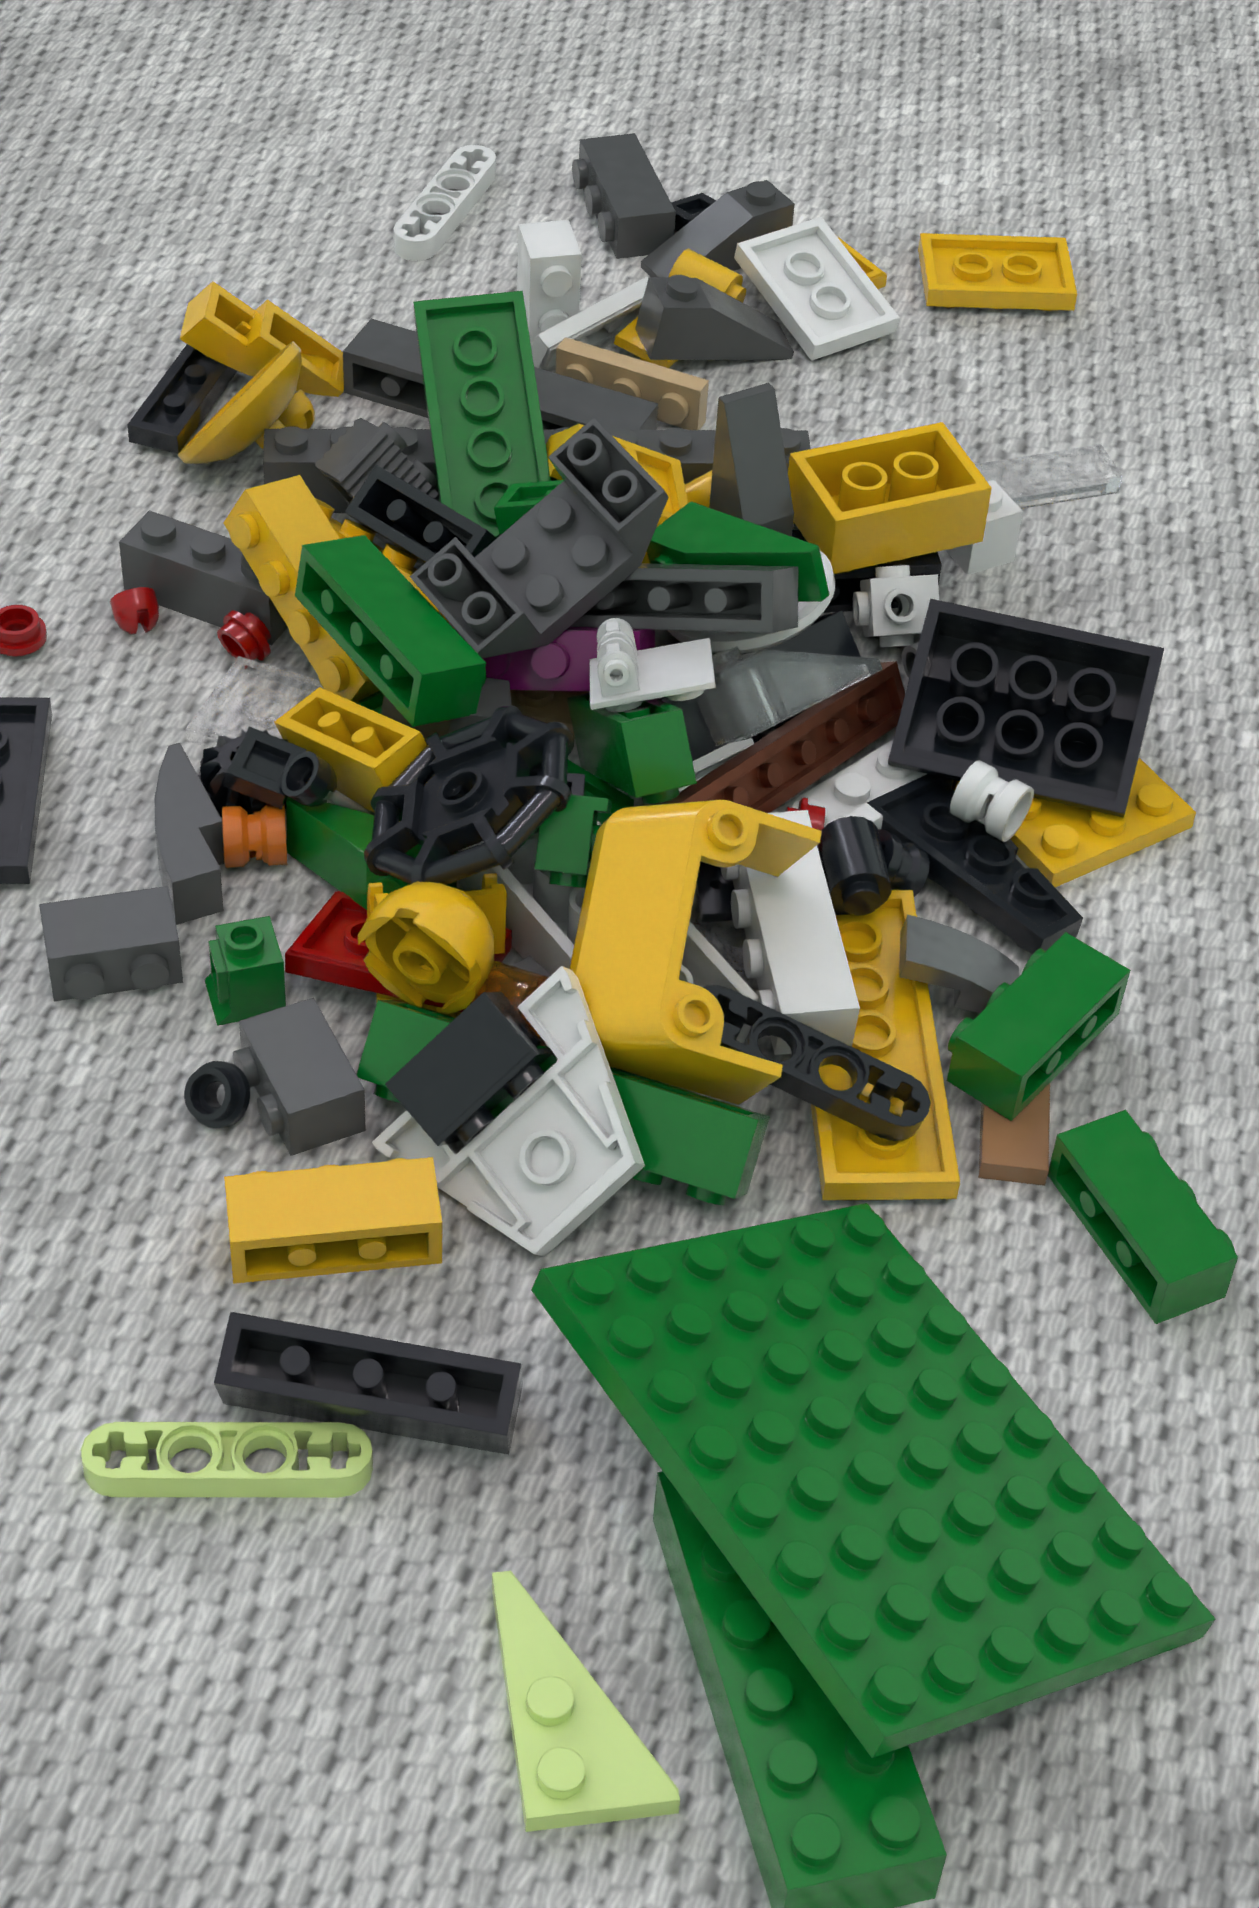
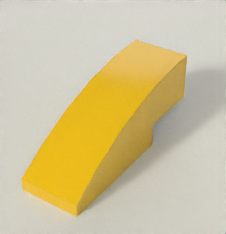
[179,281,344,397]

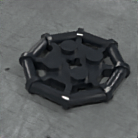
[364,705,575,885]

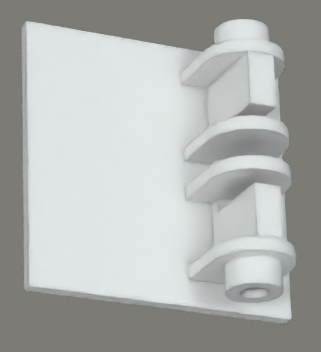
[590,618,716,712]

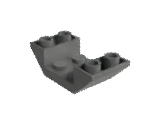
[410,418,668,658]

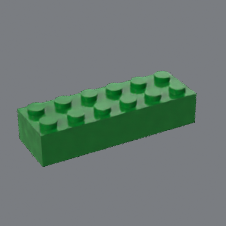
[653,1471,947,1908]

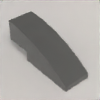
[154,743,225,925]

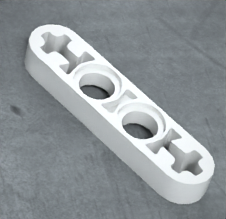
[393,145,496,261]

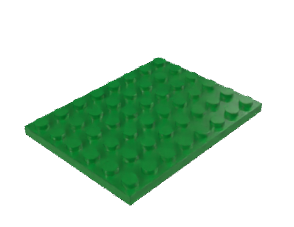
[531,1203,1216,1758]

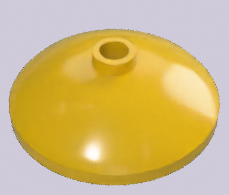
[177,341,302,464]

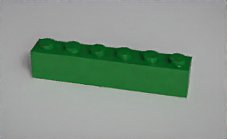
[356,999,770,1206]

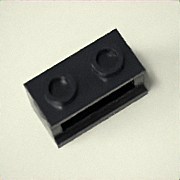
[385,992,553,1146]

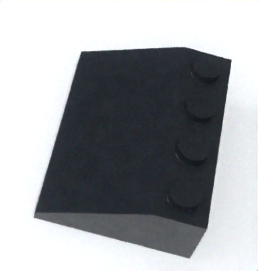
[888,598,1164,818]

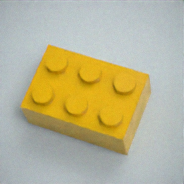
[788,422,992,574]

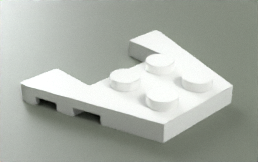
[372,966,645,1256]

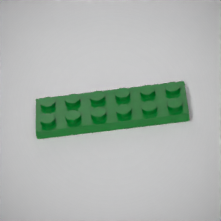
[413,291,551,538]

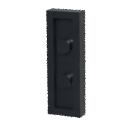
[127,344,237,454]

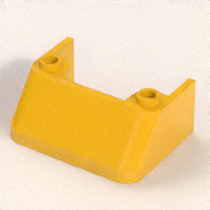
[570,800,822,1105]

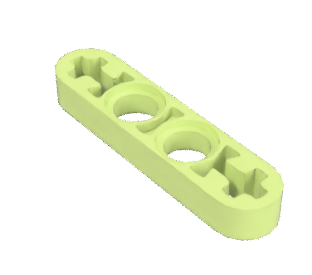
[81,1422,373,1498]

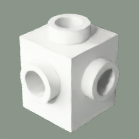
[853,565,939,647]

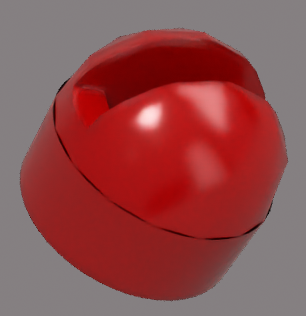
[110,587,159,635]

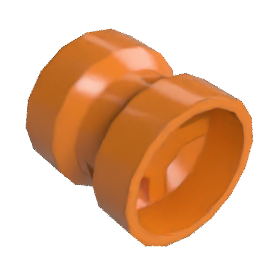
[222,804,288,868]

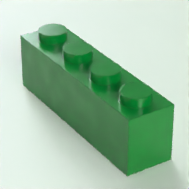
[295,535,486,727]
[567,693,697,804]

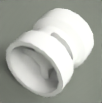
[950,760,1034,842]

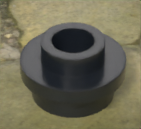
[184,1061,250,1128]

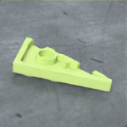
[492,1571,680,1832]

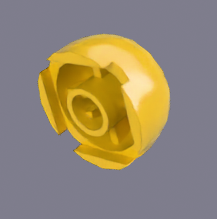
[358,881,494,1013]

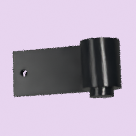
[696,816,892,922]

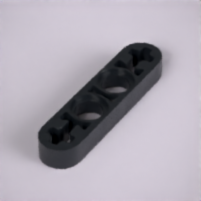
[703,985,930,1141]

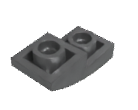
[899,914,1019,1013]

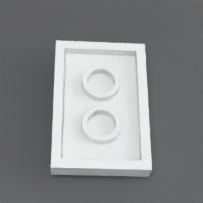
[734,217,900,361]

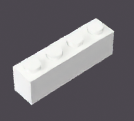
[721,810,860,1055]

